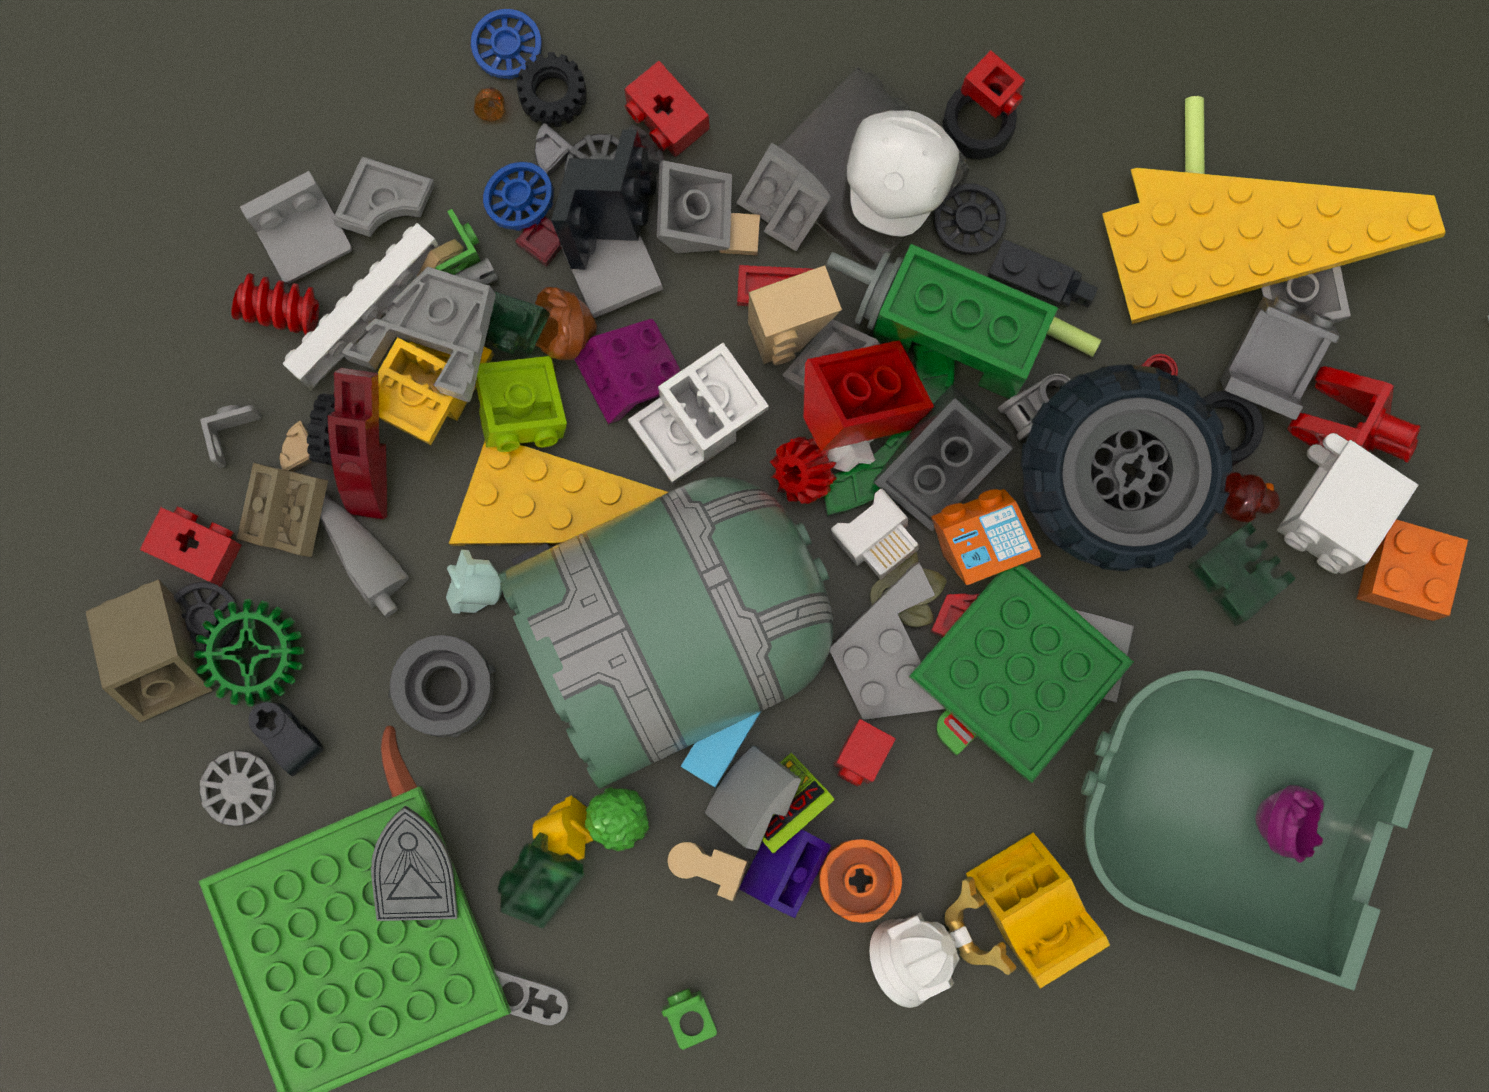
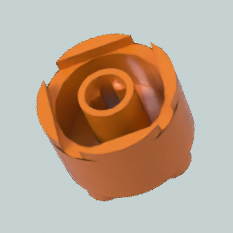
[818,839,902,923]

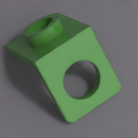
[435,209,481,275]
[661,988,717,1050]

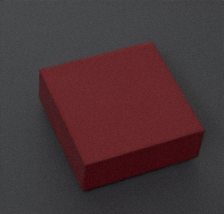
[515,216,562,267]

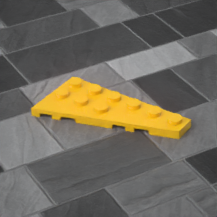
[449,442,668,546]

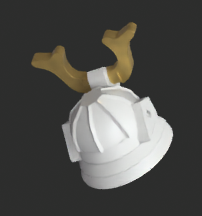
[869,876,1016,1008]

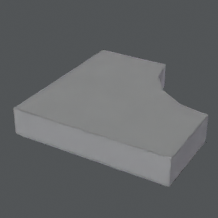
[333,156,434,237]

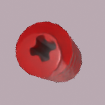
[231,273,320,335]

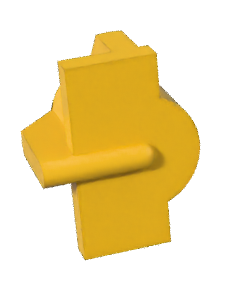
[532,795,593,861]

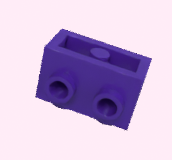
[739,829,831,918]

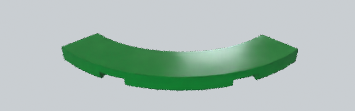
[824,345,954,517]

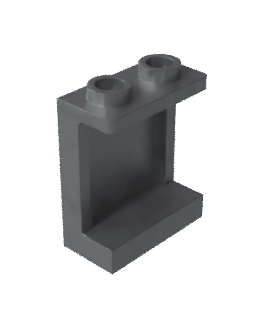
[1220,296,1341,420]

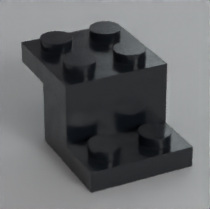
[551,129,657,270]

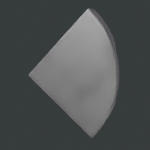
[535,123,572,176]

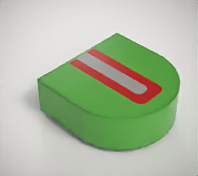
[936,710,976,756]

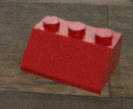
[803,340,934,452]

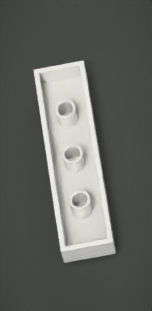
[283,223,439,391]

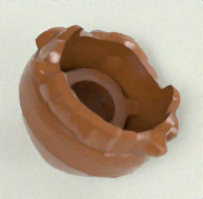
[530,287,597,360]

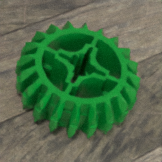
[194,599,305,706]

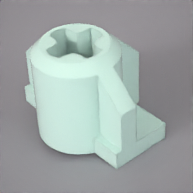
[446,549,502,614]

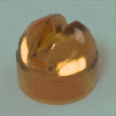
[474,87,505,121]

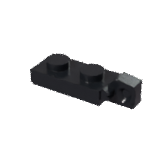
[988,239,1098,308]

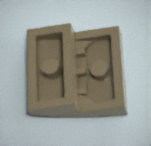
[237,463,328,557]

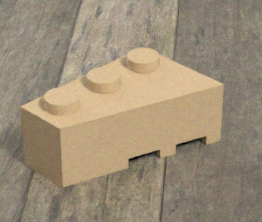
[748,265,842,365]

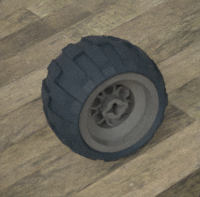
[1020,364,1233,572]

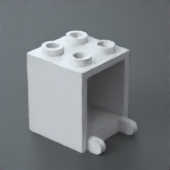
[1277,433,1418,574]

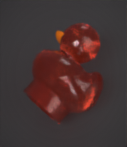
[1224,472,1280,523]

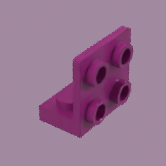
[574,319,681,424]

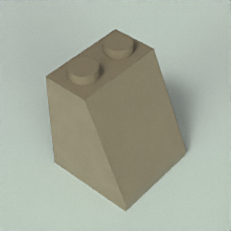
[85,579,213,722]

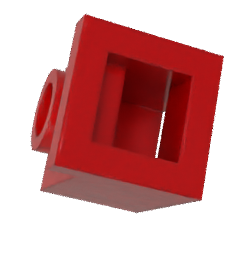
[961,50,1025,119]

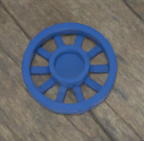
[471,9,542,80]
[483,162,554,231]

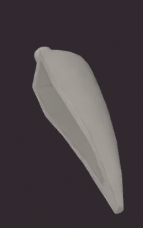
[320,494,410,617]

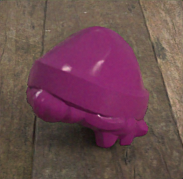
[1255,785,1324,863]

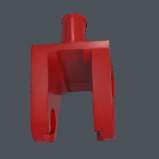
[1287,366,1421,463]

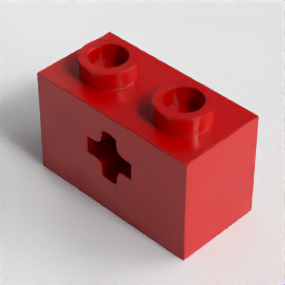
[624,61,709,157]
[140,506,242,587]
[833,719,896,787]

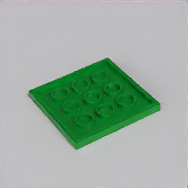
[908,564,1134,783]

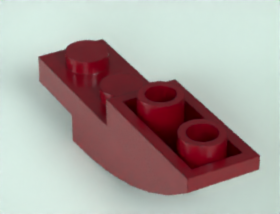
[328,368,387,520]

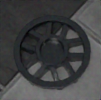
[174,582,240,651]

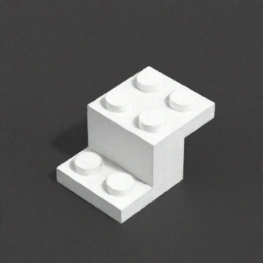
[628,343,769,485]

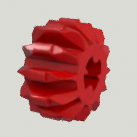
[770,436,837,504]

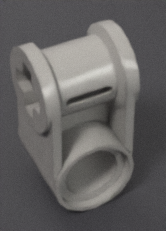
[997,373,1071,441]

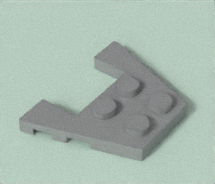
[342,267,496,402]
[830,562,945,720]

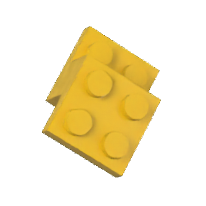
[377,337,494,445]
[966,832,1110,988]

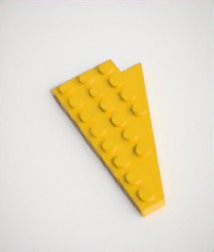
[1102,168,1446,324]

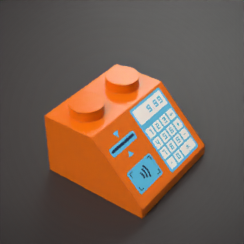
[931,489,1041,585]

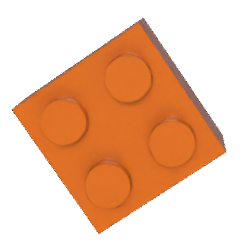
[1357,519,1468,621]

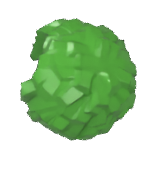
[585,787,649,851]

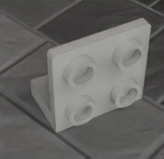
[240,171,353,285]

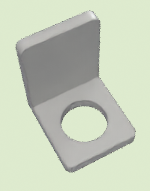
[200,405,262,468]

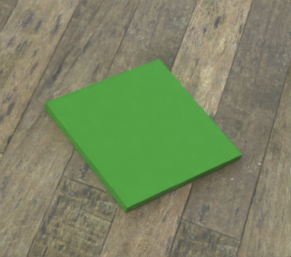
[199,786,511,1092]

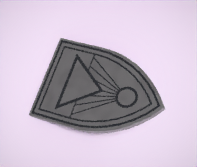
[371,806,458,921]

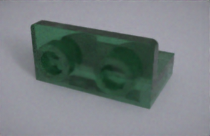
[486,291,550,355]
[497,832,584,929]

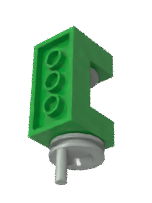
[826,244,1058,399]

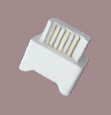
[831,488,919,580]

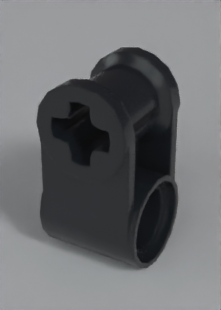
[249,702,324,777]

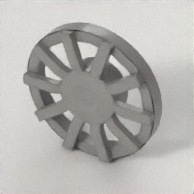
[199,751,276,826]

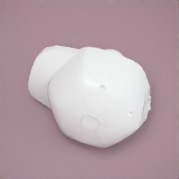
[847,110,959,237]

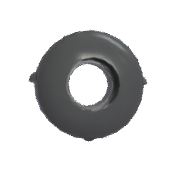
[388,635,497,738]

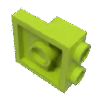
[475,356,567,452]

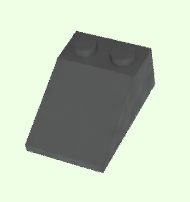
[874,385,1013,531]

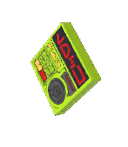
[762,753,835,853]

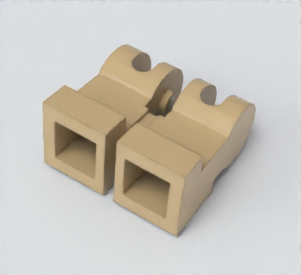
[668,842,749,901]

